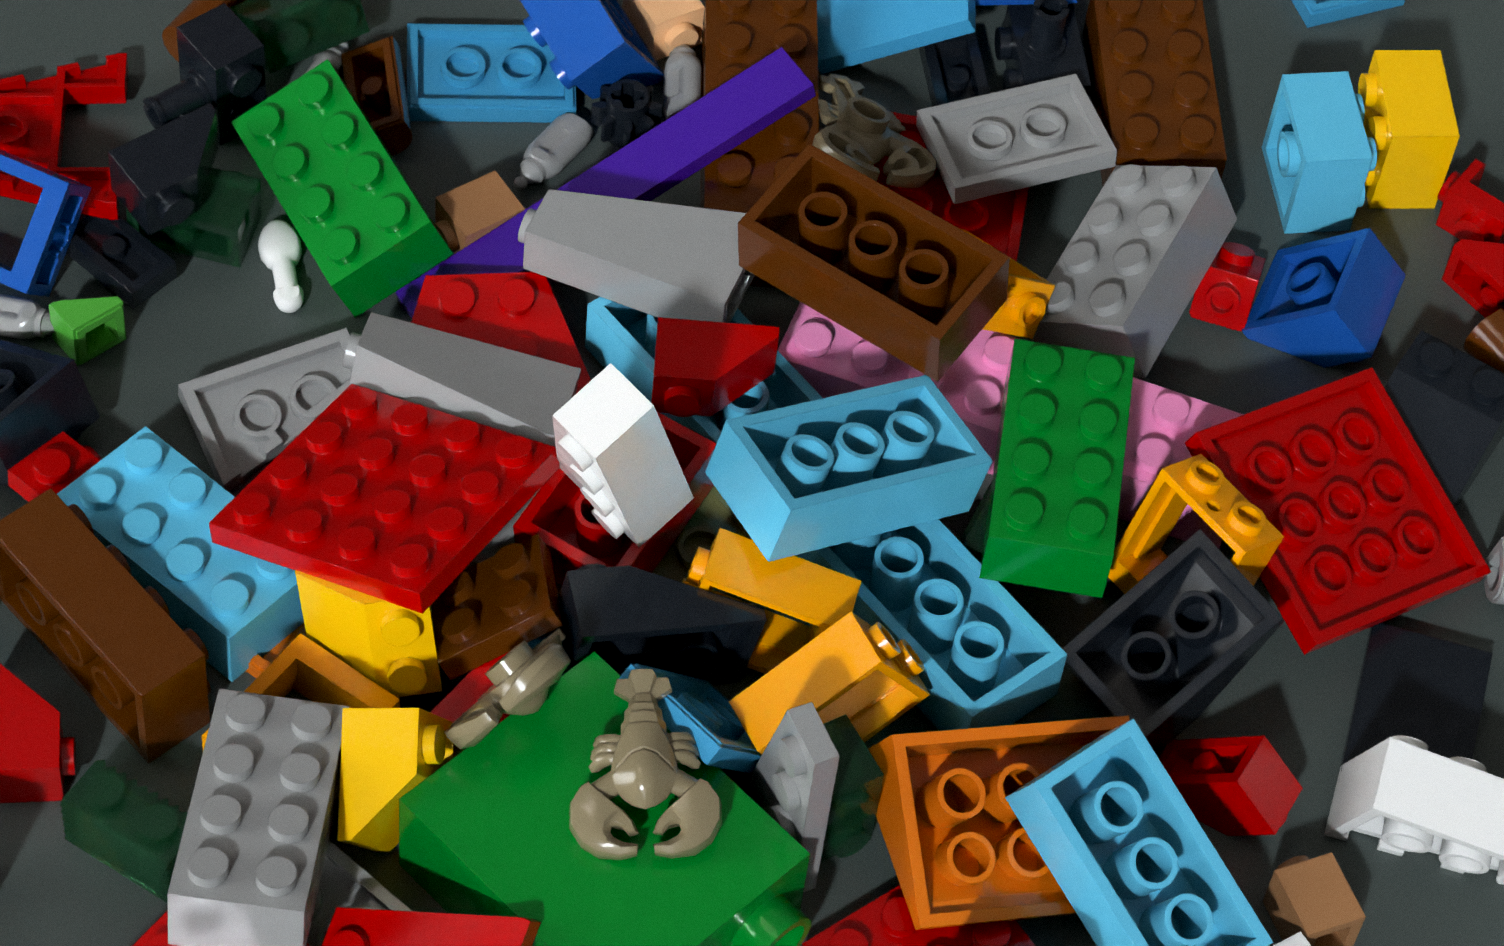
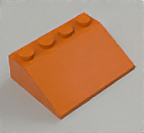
[866,715,1130,930]

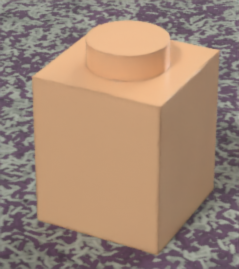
[622,0,705,61]

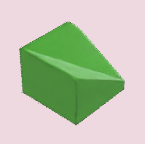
[49,296,127,366]

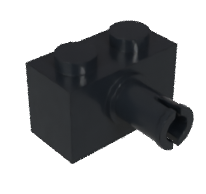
[994,0,1091,97]
[143,3,266,145]

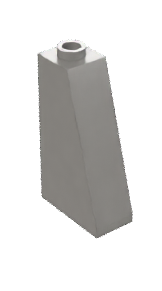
[518,189,755,323]
[343,312,581,447]

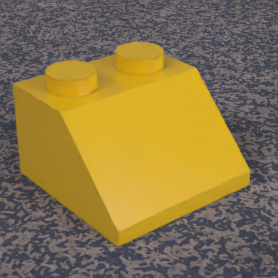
[295,570,442,698]
[338,708,464,852]

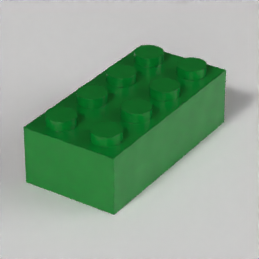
[231,59,453,318]
[979,338,1135,598]

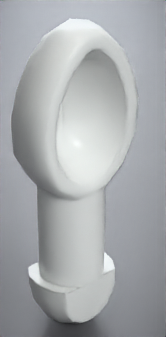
[258,219,304,313]

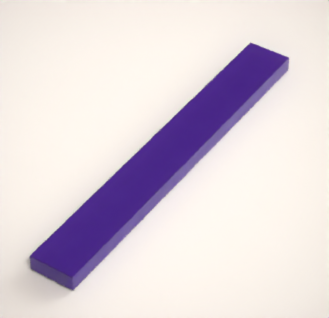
[395,47,816,319]

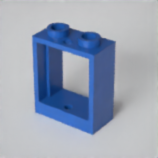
[0,149,91,297]

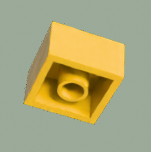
[1358,50,1460,209]

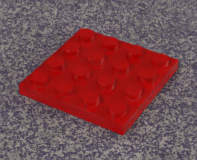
[1185,367,1491,655]
[209,384,560,614]

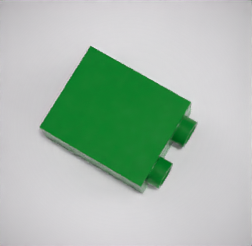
[399,651,811,946]

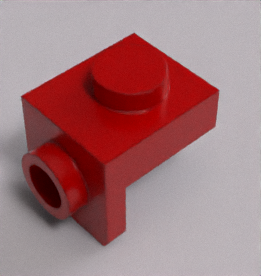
[1436,159,1504,244]
[1189,242,1266,331]
[8,431,102,502]

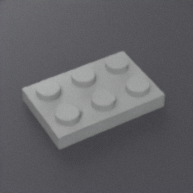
[916,74,1117,204]

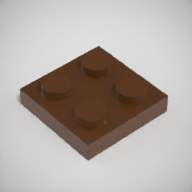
[431,534,563,680]

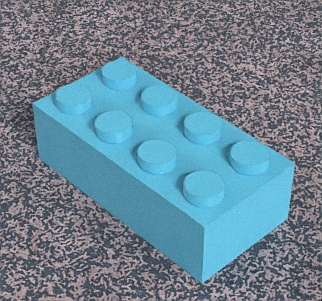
[705,375,993,562]
[57,426,304,682]
[1005,719,1273,946]

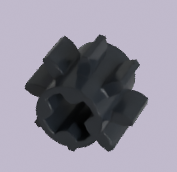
[591,78,663,148]

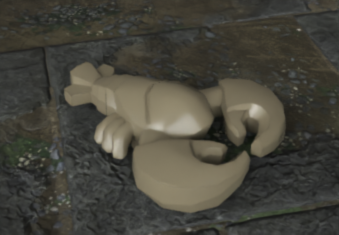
[812,73,937,189]
[444,627,571,749]
[569,669,722,860]

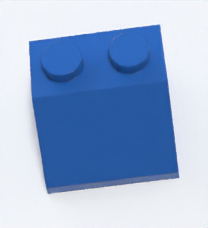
[520,0,664,99]
[1242,228,1406,368]

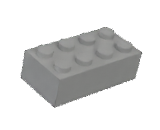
[1030,164,1237,378]
[167,689,349,946]

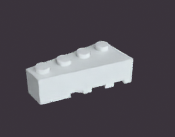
[552,363,694,547]
[1324,735,1504,885]

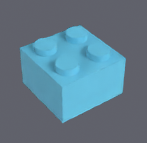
[1261,71,1377,234]

